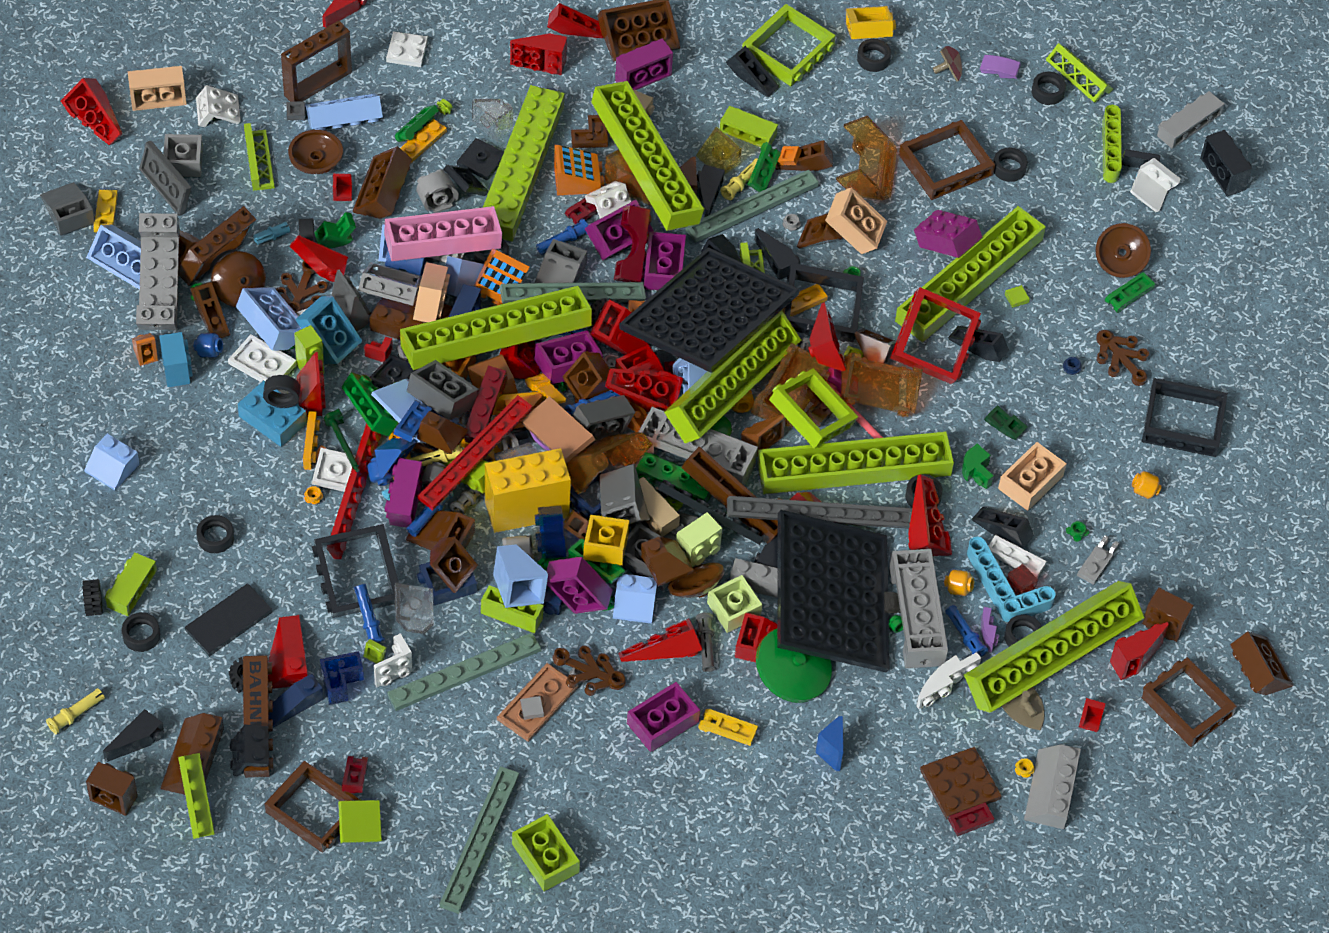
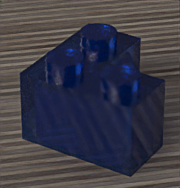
[534,506,566,559]
[320,651,364,705]

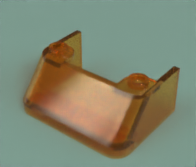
[836,115,897,201]

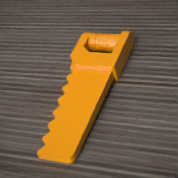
[525,373,566,404]

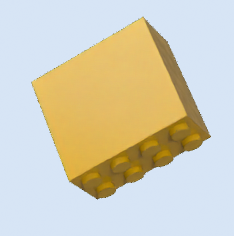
[485,448,571,533]

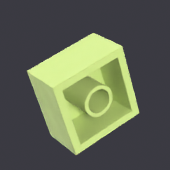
[676,512,722,567]
[707,575,762,633]

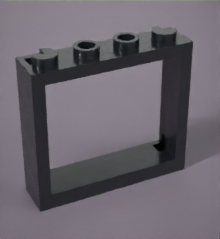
[783,263,864,342]
[1141,378,1228,457]
[311,524,403,618]

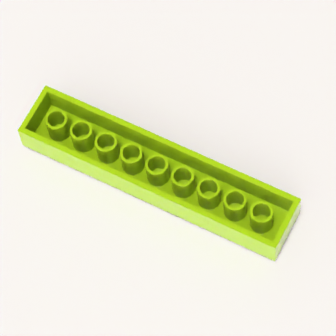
[591,81,704,231]
[483,85,565,242]
[895,206,1046,343]
[400,286,592,370]
[664,310,801,444]
[757,432,954,494]
[964,581,1144,713]

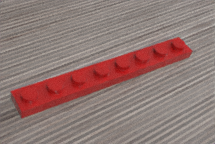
[418,395,533,511]
[326,423,381,559]

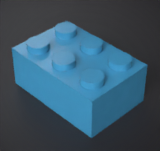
[295,296,362,364]
[238,380,307,447]

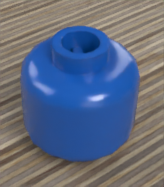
[193,333,223,358]
[367,457,394,486]

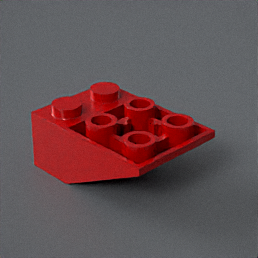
[510,33,567,75]
[590,299,648,355]
[615,344,664,412]
[296,352,326,417]
[735,613,777,663]
[1110,622,1169,680]

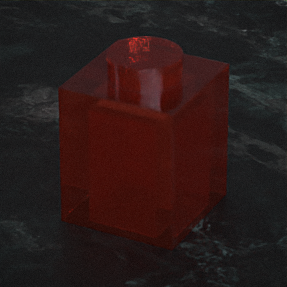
[1007,564,1038,595]

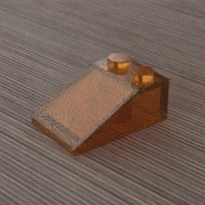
[604,149,652,206]

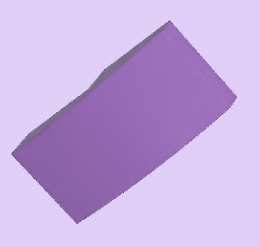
[980,55,1021,79]
[981,607,999,652]

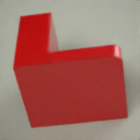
[333,173,352,201]
[364,336,393,362]
[1079,698,1106,732]

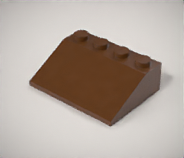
[597,0,681,62]
[370,298,453,340]

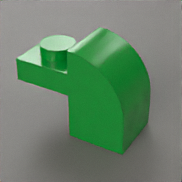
[315,212,356,249]
[962,443,994,490]

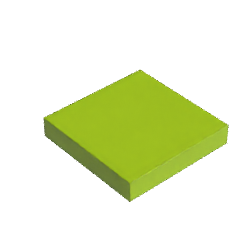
[338,800,382,843]

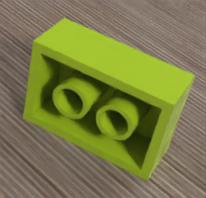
[512,814,580,891]

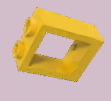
[846,6,896,39]

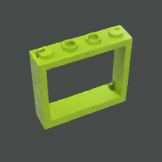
[742,4,836,86]

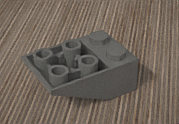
[40,182,95,236]
[534,239,587,283]
[331,270,371,332]
[600,464,650,527]

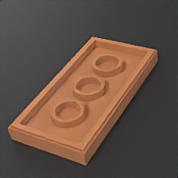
[521,397,595,463]
[497,663,578,742]

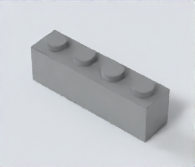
[1157,91,1224,149]
[730,558,777,598]

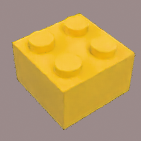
[583,515,629,565]

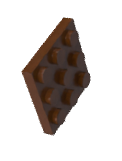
[920,746,1001,820]

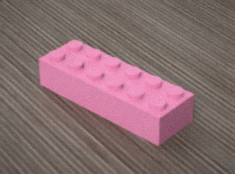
[384,206,502,261]

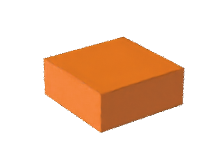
[778,146,802,165]

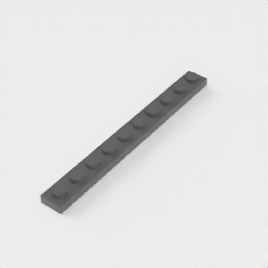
[727,496,912,529]

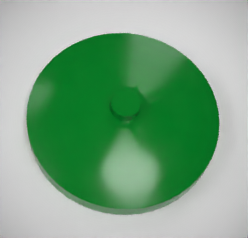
[756,629,832,703]

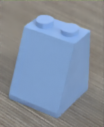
[493,544,548,608]

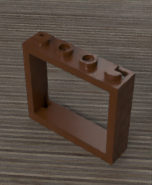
[281,21,352,102]
[899,120,995,201]
[178,206,257,286]

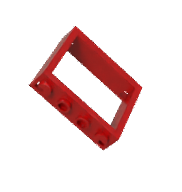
[890,287,981,384]

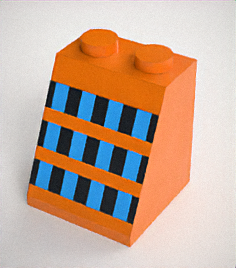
[554,145,604,196]
[474,249,529,305]

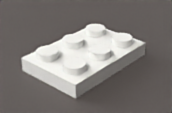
[228,334,297,382]

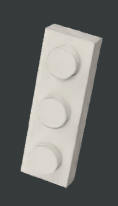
[988,535,1047,579]

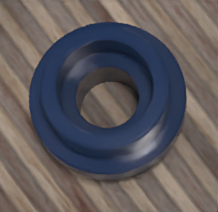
[1063,357,1082,375]

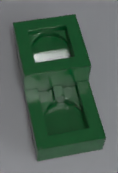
[984,405,1027,440]

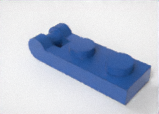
[394,400,433,442]

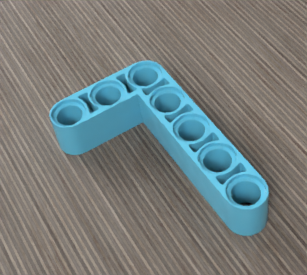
[967,537,1056,623]

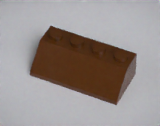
[352,146,412,219]
[161,713,224,795]

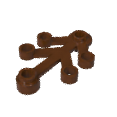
[276,261,328,314]
[1096,330,1149,386]
[552,646,626,696]

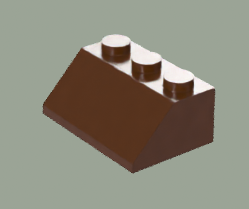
[1230,631,1294,696]

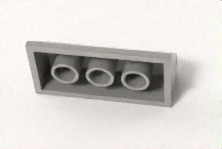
[1024,744,1081,829]

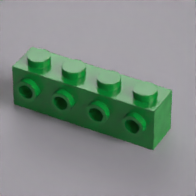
[341,372,398,437]
[636,452,712,502]

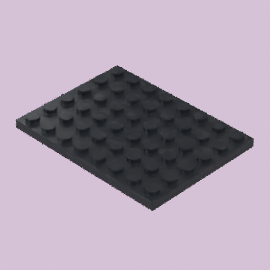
[619,248,799,373]
[777,510,890,673]

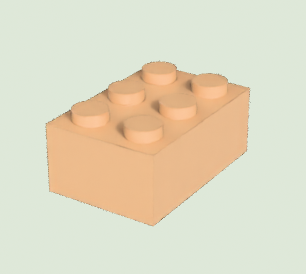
[128,66,186,111]
[825,187,887,254]
[413,262,450,322]
[998,442,1067,511]

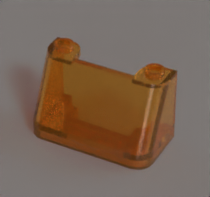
[751,343,831,428]
[841,352,923,417]
[566,432,653,494]

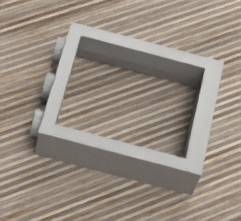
[358,262,422,306]

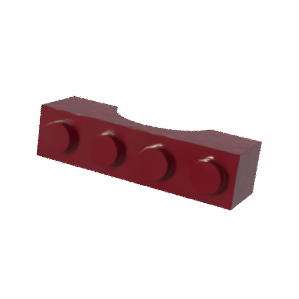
[614,205,651,282]
[464,365,508,443]

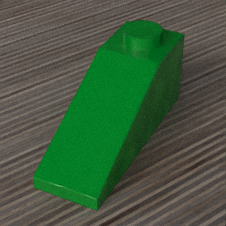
[568,539,625,584]

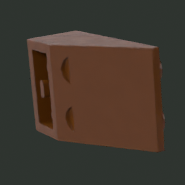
[406,511,475,550]

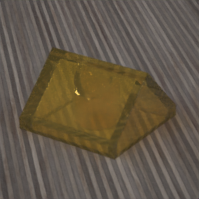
[696,127,742,175]

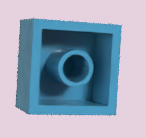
[159,332,193,387]

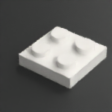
[386,32,428,67]
[312,448,356,492]

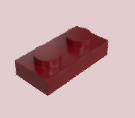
[948,802,994,837]

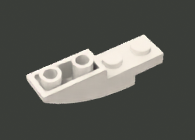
[917,652,981,709]

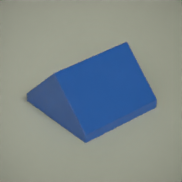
[375,438,418,478]
[815,716,843,771]

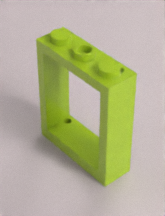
[769,368,858,449]

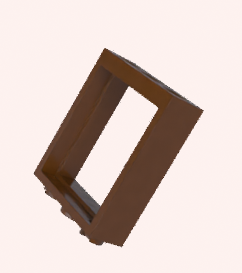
[1141,657,1237,747]
[264,760,361,853]

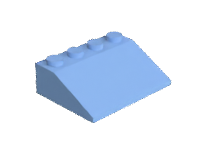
[371,379,464,443]

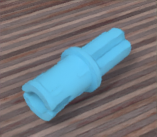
[253,222,290,245]

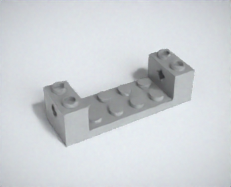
[136,213,180,330]
[636,407,758,486]
[889,549,948,668]

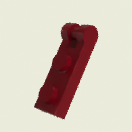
[565,186,604,224]
[342,756,369,793]

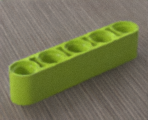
[1102,104,1122,183]

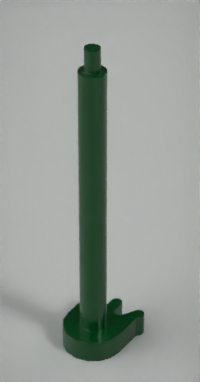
[324,408,359,472]

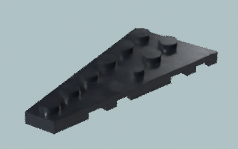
[652,479,763,545]

